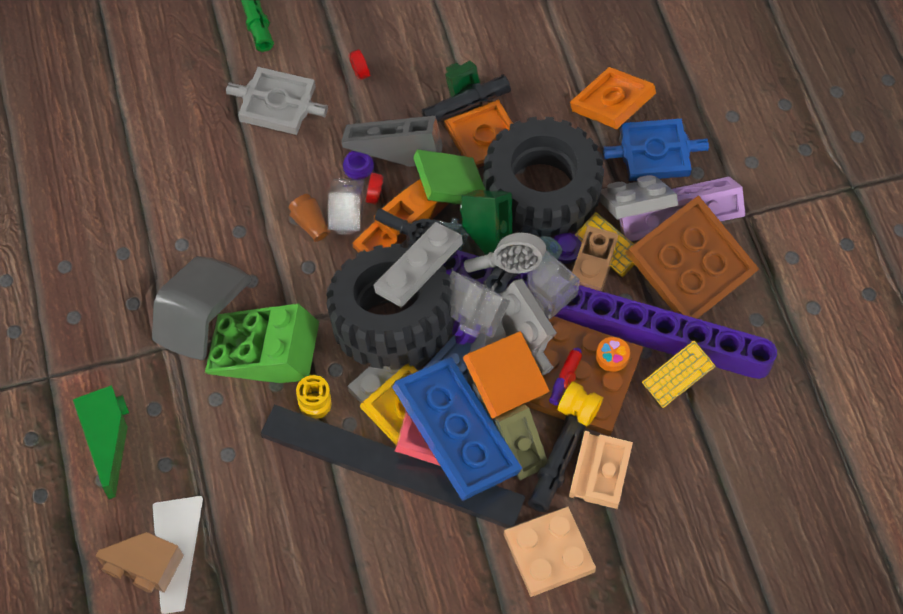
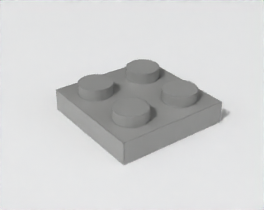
[599,175,678,219]

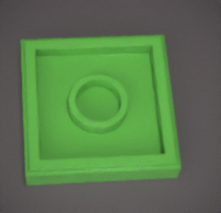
[413,149,485,204]

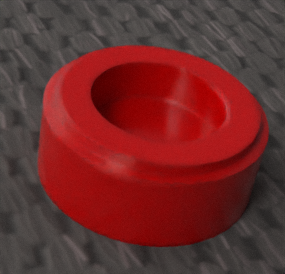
[348,49,370,81]
[365,172,384,205]

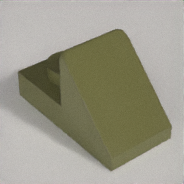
[494,404,547,480]

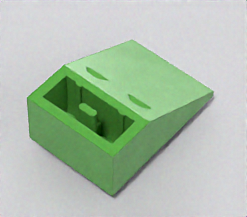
[205,303,319,383]

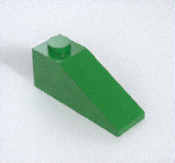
[73,385,129,499]

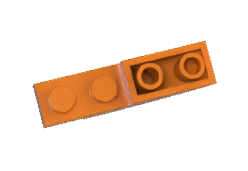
[352,179,449,253]

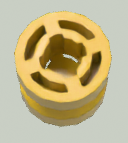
[296,375,332,419]
[557,381,604,427]

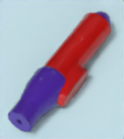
[549,347,582,405]

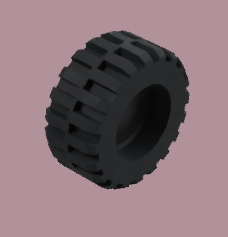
[483,116,604,239]
[326,244,456,370]

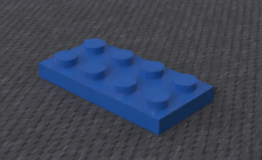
[392,357,522,501]

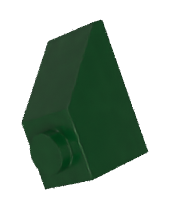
[460,189,513,255]

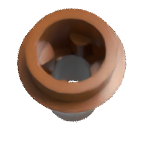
[288,194,330,242]

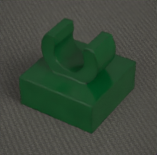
[445,61,480,97]

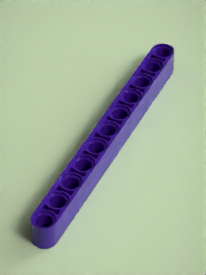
[443,250,777,379]

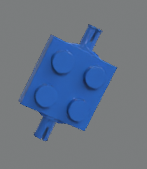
[603,118,709,181]

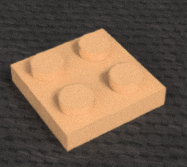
[504,507,596,597]

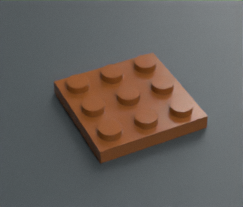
[625,195,759,319]
[525,315,643,437]

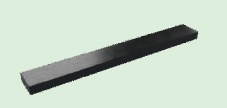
[261,404,525,529]

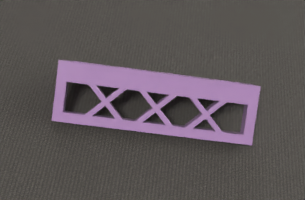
[619,177,745,241]

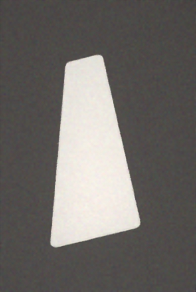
[153,496,203,614]

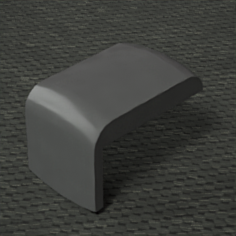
[152,256,251,360]

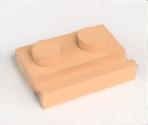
[569,431,633,509]

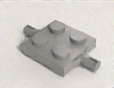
[226,67,328,135]
[483,279,557,375]

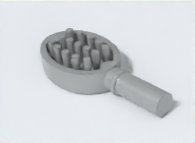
[464,233,546,273]

